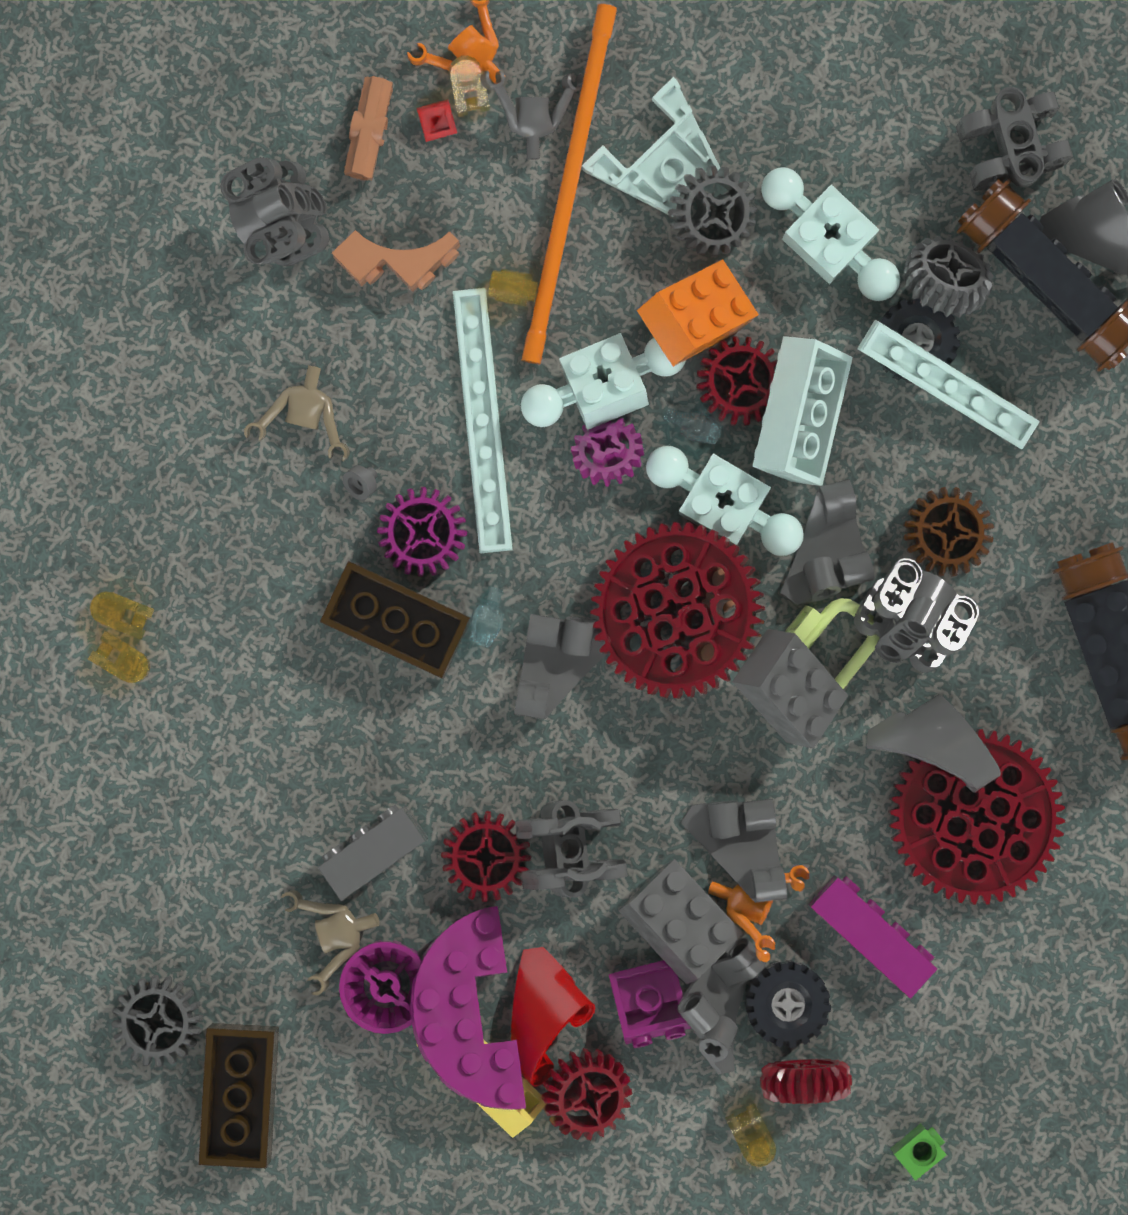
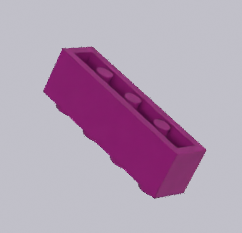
[808,875,937,999]

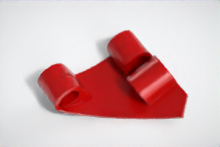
[511,947,596,1086]

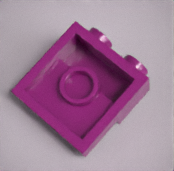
[609,960,691,1048]

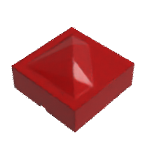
[416,99,457,142]

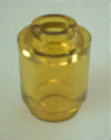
[488,268,538,307]

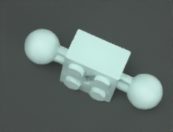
[761,167,900,301]
[521,333,686,430]
[646,446,804,556]

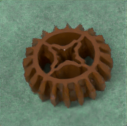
[903,487,994,577]

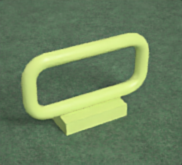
[785,598,880,689]

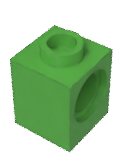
[890,1123,946,1181]

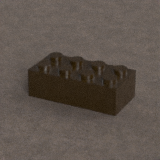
[320,561,472,679]
[198,1023,279,1169]

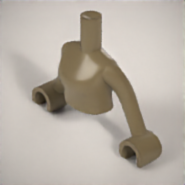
[244,365,350,462]
[281,890,380,995]

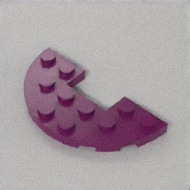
[410,906,526,1110]

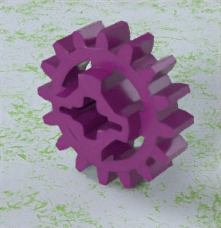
[571,418,644,487]

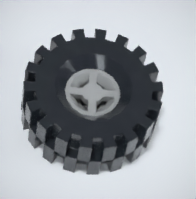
[880,298,960,384]
[745,960,831,1048]

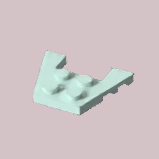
[581,77,720,217]

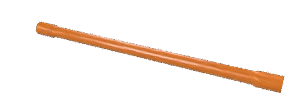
[521,4,617,365]

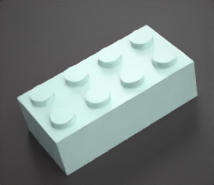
[752,336,853,486]

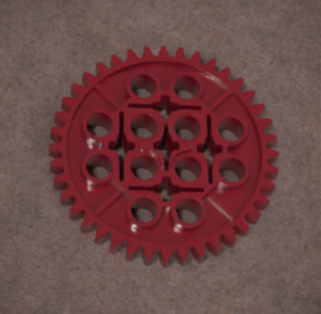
[590,522,765,699]
[888,729,1065,905]

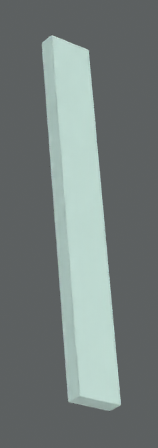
[453,288,513,554]

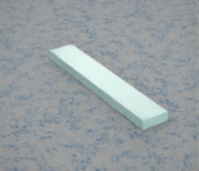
[857,320,1040,449]

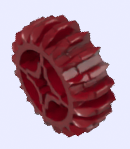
[696,336,778,426]
[441,811,532,902]
[541,1048,632,1141]
[760,1059,852,1104]

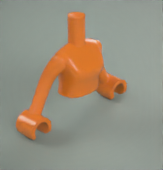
[407,0,506,84]
[708,865,809,962]

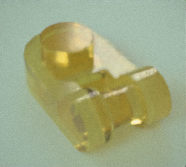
[449,56,490,117]
[90,591,154,640]
[88,630,150,683]
[725,1103,776,1167]

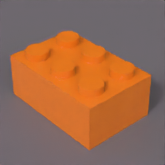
[637,259,759,367]

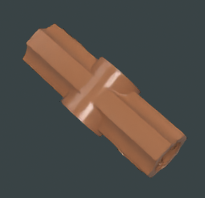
[344,76,393,181]

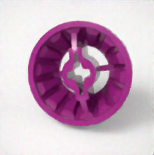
[339,940,422,1034]

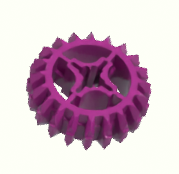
[377,487,467,577]

